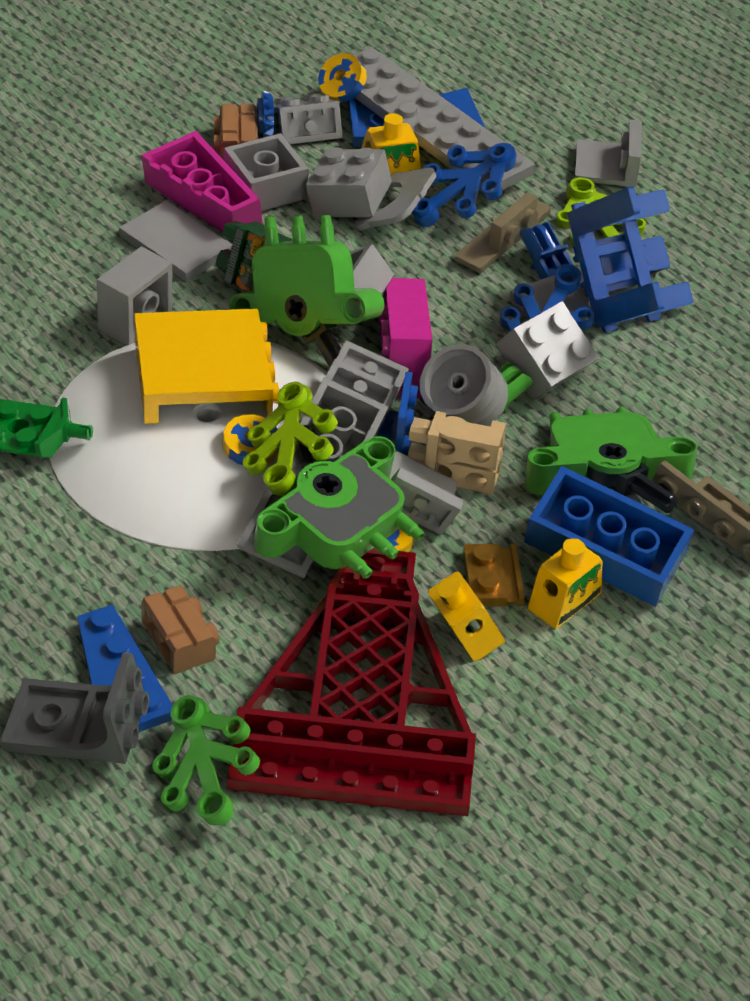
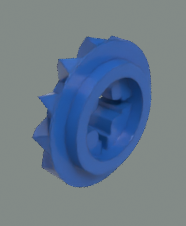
[257,92,274,138]

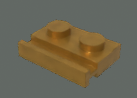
[463,544,525,607]

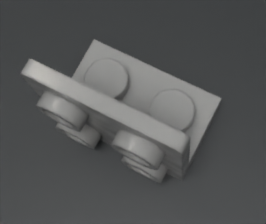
[274,93,343,144]
[574,120,642,187]
[390,451,464,535]

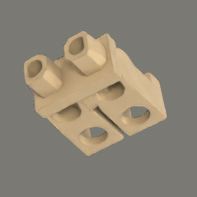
[408,411,506,495]

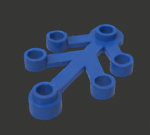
[412,143,517,227]
[500,264,595,331]

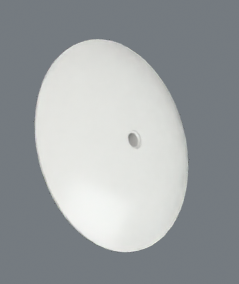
[49,341,328,551]

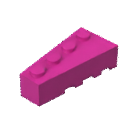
[141,131,263,232]
[379,278,432,399]

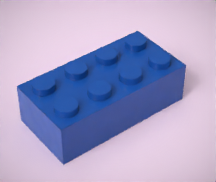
[524,466,694,607]

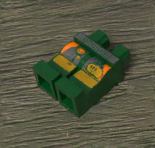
[215,221,293,292]

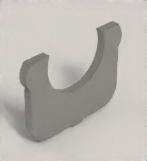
[353,168,437,231]

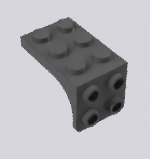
[0,653,149,764]

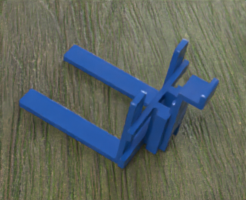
[567,186,693,333]

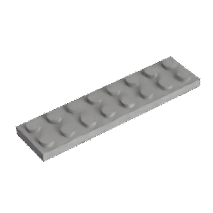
[340,47,535,191]

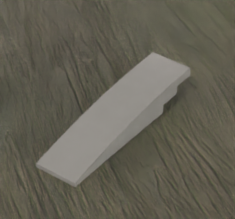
[237,340,409,578]

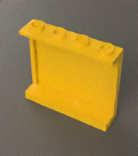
[134,309,279,424]

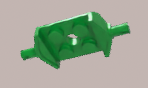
[0,398,93,458]

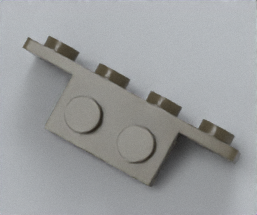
[455,192,551,273]
[652,461,750,561]

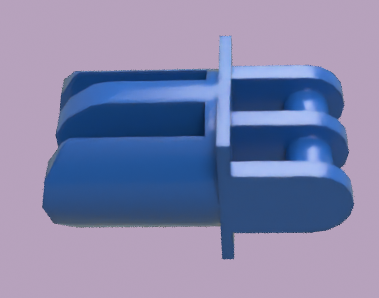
[520,221,573,279]

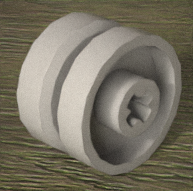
[420,344,508,426]

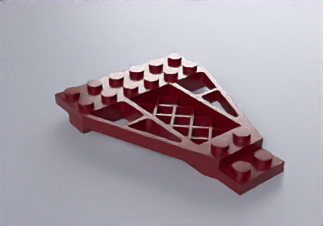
[227,548,476,816]

